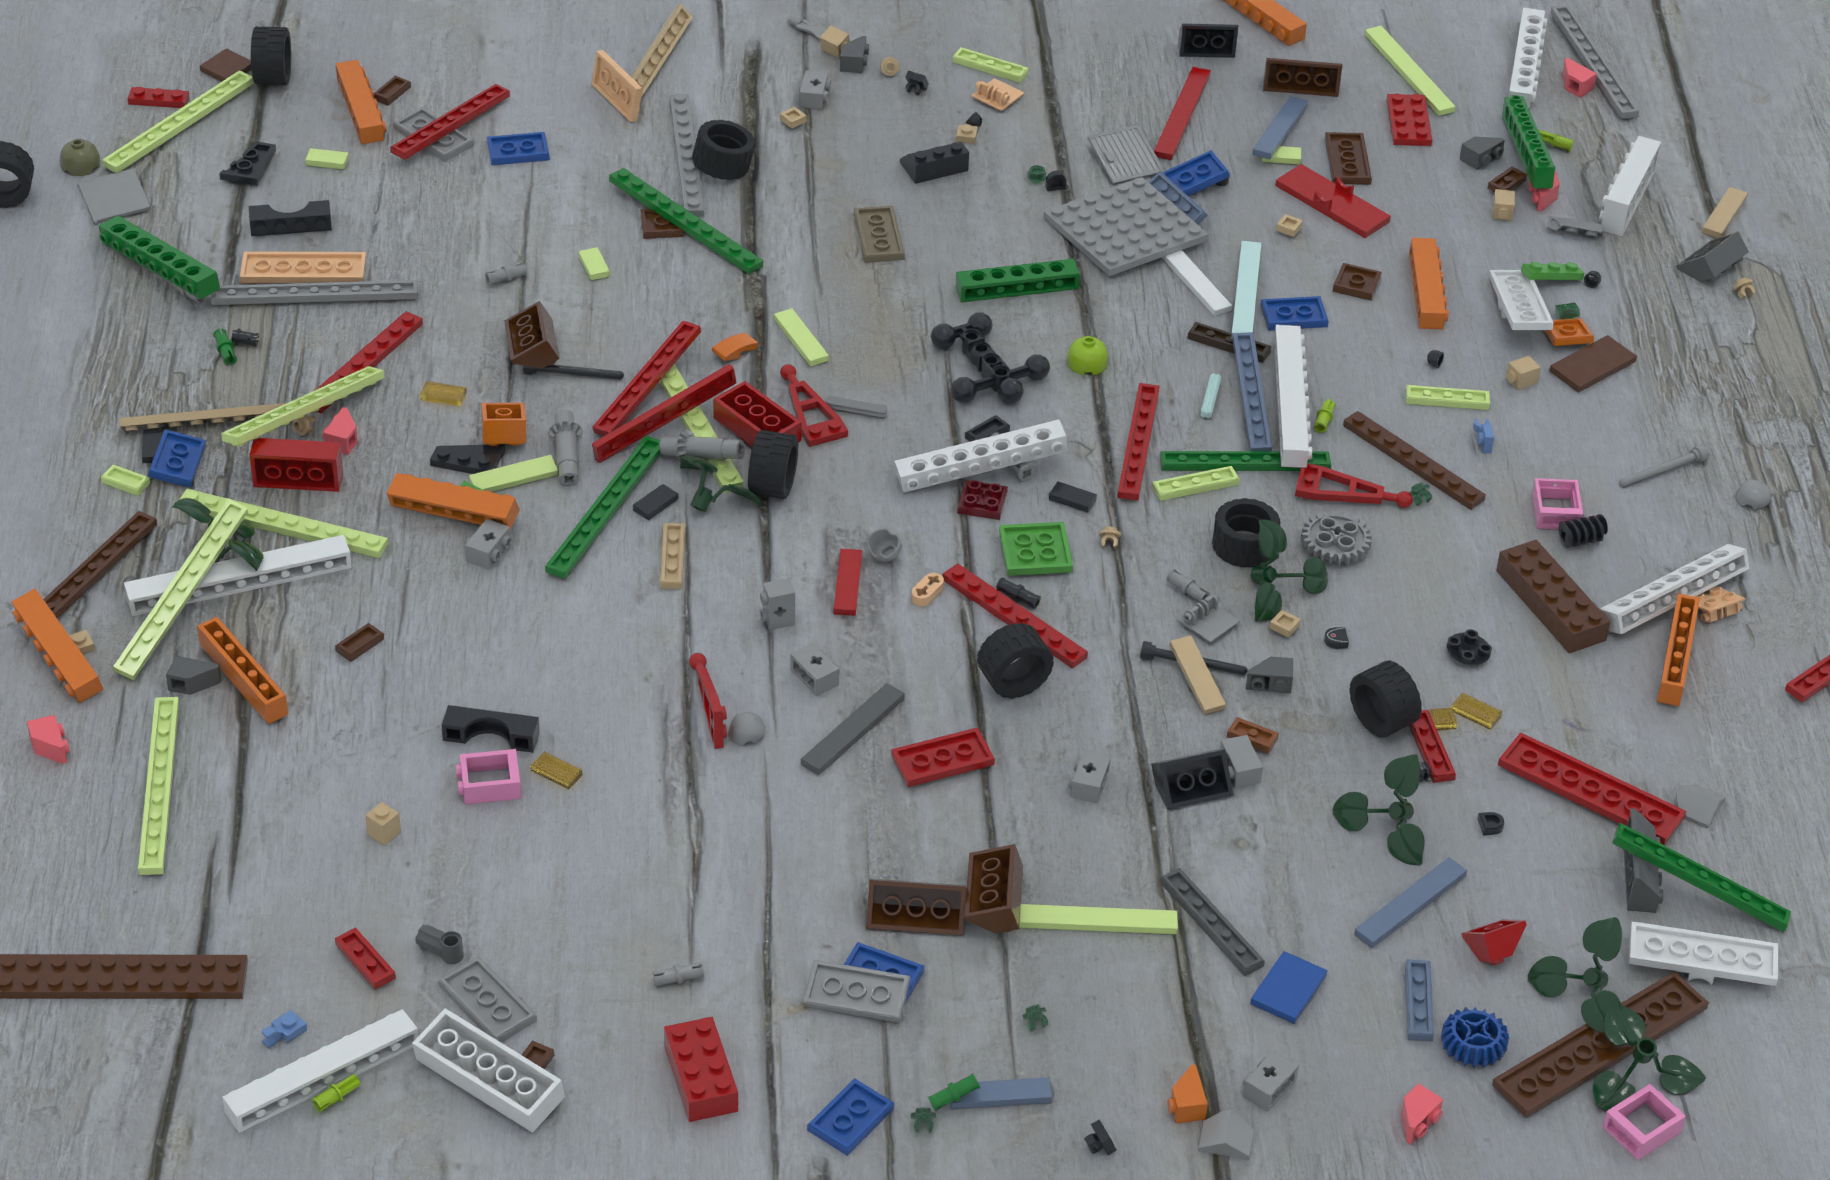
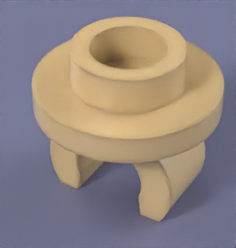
[880,57,899,76]
[1733,277,1755,299]
[293,414,316,436]
[1099,526,1121,549]

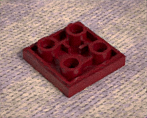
[957,480,1008,520]

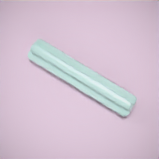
[1200,373,1221,419]

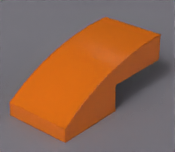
[711,333,758,361]

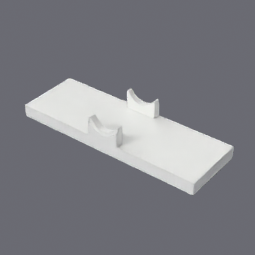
[1489,270,1554,330]
[1629,921,1778,986]

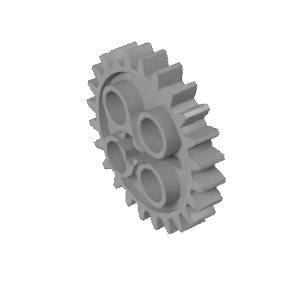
[1301,511,1372,566]

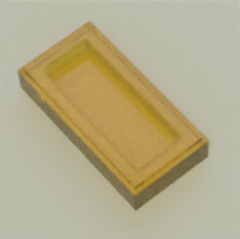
[420,381,467,406]
[1450,692,1502,730]
[531,751,583,790]

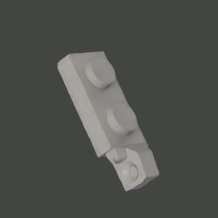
[1547,216,1603,237]

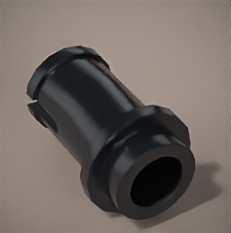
[231,328,259,346]

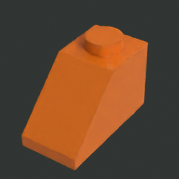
[1167,1065,1208,1123]

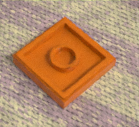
[1544,318,1594,346]

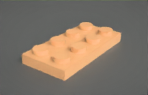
[591,50,643,122]

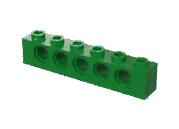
[955,259,1080,303]

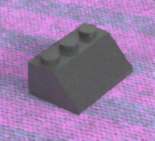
[1676,231,1749,282]

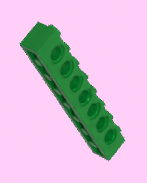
[1502,95,1555,189]
[99,216,220,299]

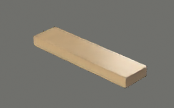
[1702,187,1748,238]
[660,523,685,589]
[1170,635,1226,715]

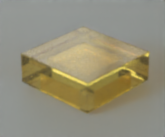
[1430,707,1457,730]

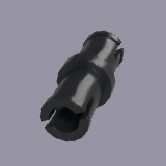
[996,577,1041,609]

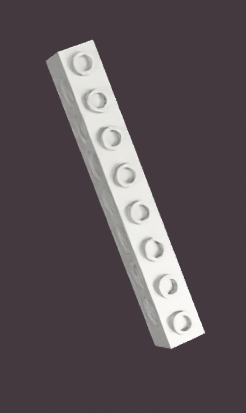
[1508,8,1548,109]
[895,420,1068,493]
[1600,544,1750,634]

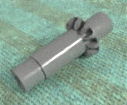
[548,410,583,486]
[660,430,745,461]

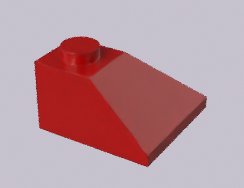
[1462,919,1527,965]

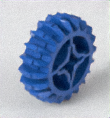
[1441,1006,1509,1069]

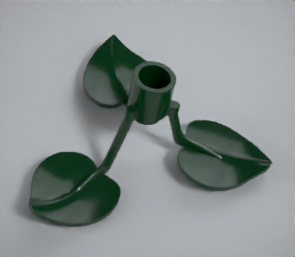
[679,454,761,512]
[172,498,264,571]
[1250,520,1328,622]
[1333,754,1425,865]
[1528,917,1622,1033]
[1592,1000,1706,1111]

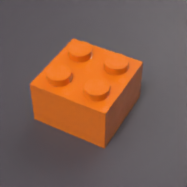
[481,403,526,446]

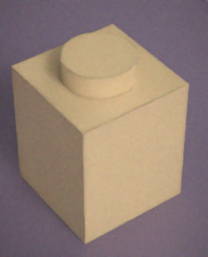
[820,25,850,59]
[1492,189,1515,221]
[1506,356,1541,390]
[365,802,401,846]

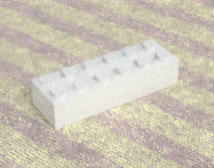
[1598,136,1661,236]
[412,1008,565,1133]

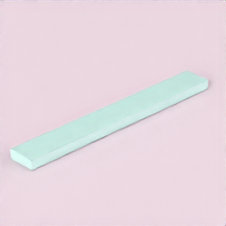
[1231,241,1261,339]

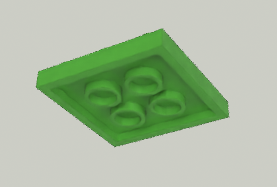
[999,522,1073,576]

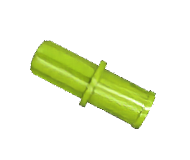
[1539,130,1574,152]
[1313,399,1336,433]
[311,1074,361,1113]

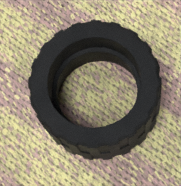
[251,26,292,85]
[692,120,756,180]
[0,141,34,208]
[748,430,798,499]
[1212,498,1281,568]
[977,623,1054,698]
[1349,660,1422,738]

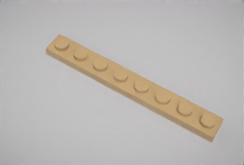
[631,4,693,97]
[119,403,286,431]

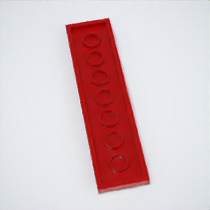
[1498,732,1687,845]

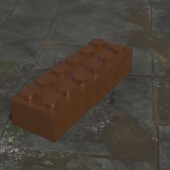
[1496,539,1610,654]

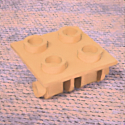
[971,78,1024,111]
[1695,587,1745,623]

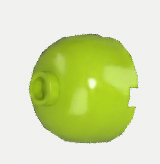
[1067,336,1108,375]

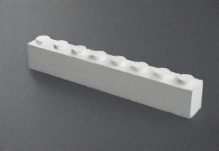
[222,1009,418,1133]

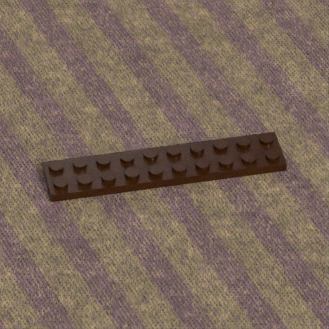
[0,954,248,999]
[1492,971,1709,1118]

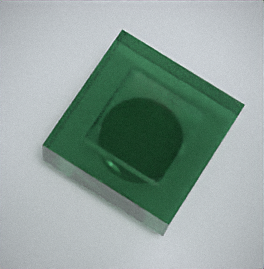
[1555,302,1580,319]

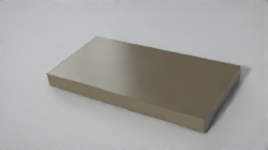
[854,206,905,263]

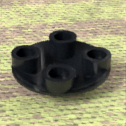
[1447,629,1492,665]

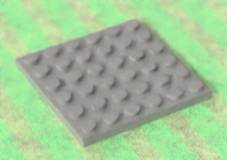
[1044,177,1209,276]

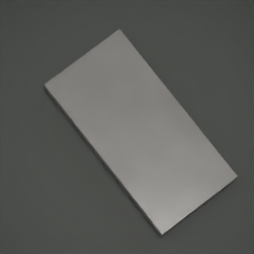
[393,107,474,162]
[438,956,537,1042]
[803,960,911,1023]

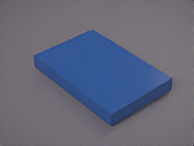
[487,132,550,165]
[1163,150,1230,196]
[1260,296,1329,330]
[148,429,207,488]
[844,942,924,1005]
[1250,951,1328,1024]
[807,1078,895,1156]

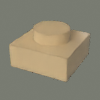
[780,107,807,129]
[956,125,978,144]
[1276,214,1303,237]
[1269,610,1301,638]
[69,630,95,654]

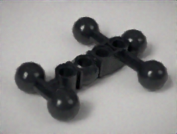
[930,312,1050,404]

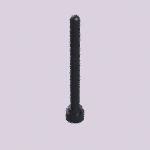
[523,365,624,379]
[1140,641,1248,675]

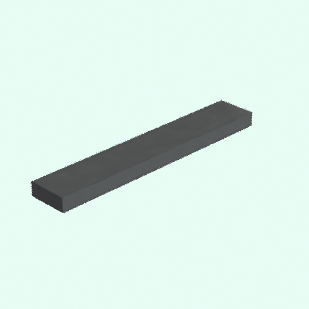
[801,683,905,775]
[1160,868,1265,976]

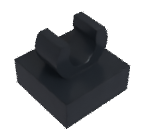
[905,71,929,95]
[1084,1119,1117,1155]

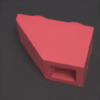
[1562,58,1597,98]
[1528,172,1560,211]
[322,407,358,455]
[27,715,70,764]
[1401,1083,1443,1145]

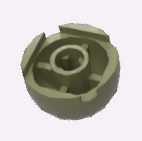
[60,139,101,176]

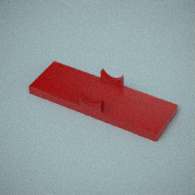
[1275,164,1391,238]

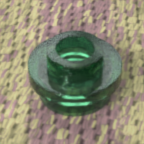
[1027,165,1047,183]

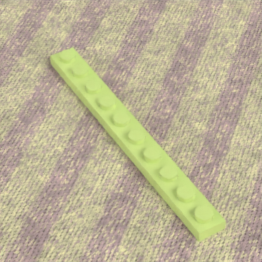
[102,70,254,173]
[649,358,744,493]
[221,366,385,446]
[179,489,388,558]
[113,498,248,681]
[138,697,179,875]

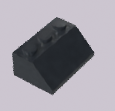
[1178,23,1239,58]
[900,142,969,184]
[1151,749,1234,809]

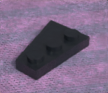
[219,142,276,185]
[430,444,505,474]

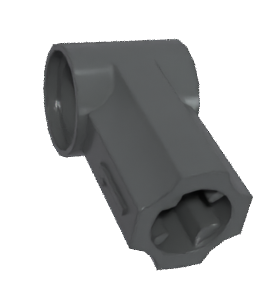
[415,924,464,964]

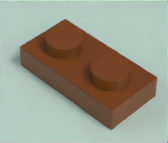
[1227,717,1279,754]

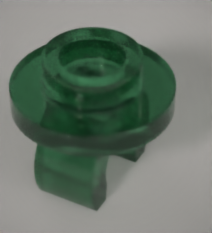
[1409,482,1432,506]
[1022,1004,1048,1031]
[910,1107,936,1133]

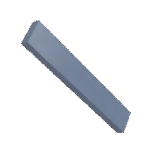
[1252,96,1308,159]
[1354,857,1467,948]

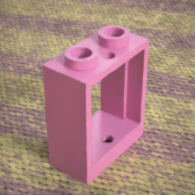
[1532,478,1583,529]
[456,749,521,804]
[1603,1084,1686,1160]

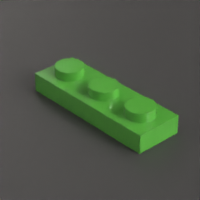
[1521,262,1585,280]

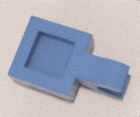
[1473,419,1494,453]
[262,1010,307,1048]

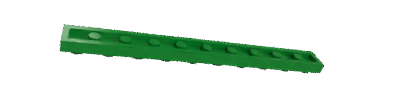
[609,168,763,274]
[545,436,661,579]

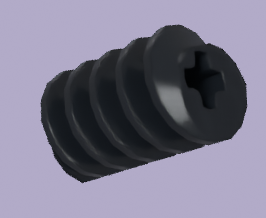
[1558,514,1608,548]

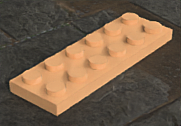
[240,251,366,284]

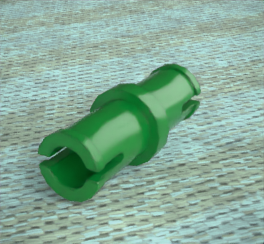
[213,328,237,366]
[928,1073,980,1112]

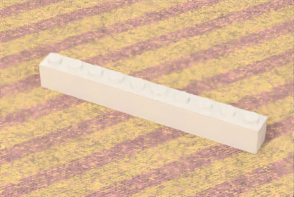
[1274,325,1312,468]
[124,535,352,616]

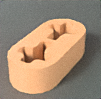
[911,573,944,607]

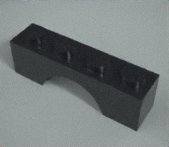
[249,200,332,237]
[441,705,540,753]

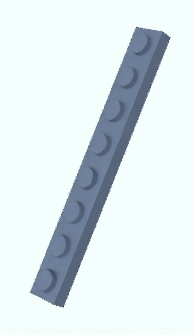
[1232,332,1272,451]

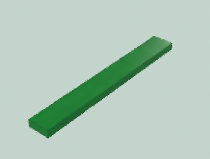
[1160,451,1331,471]
[1612,823,1791,932]

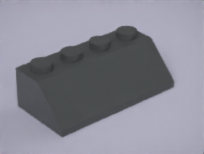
[1623,808,1663,913]

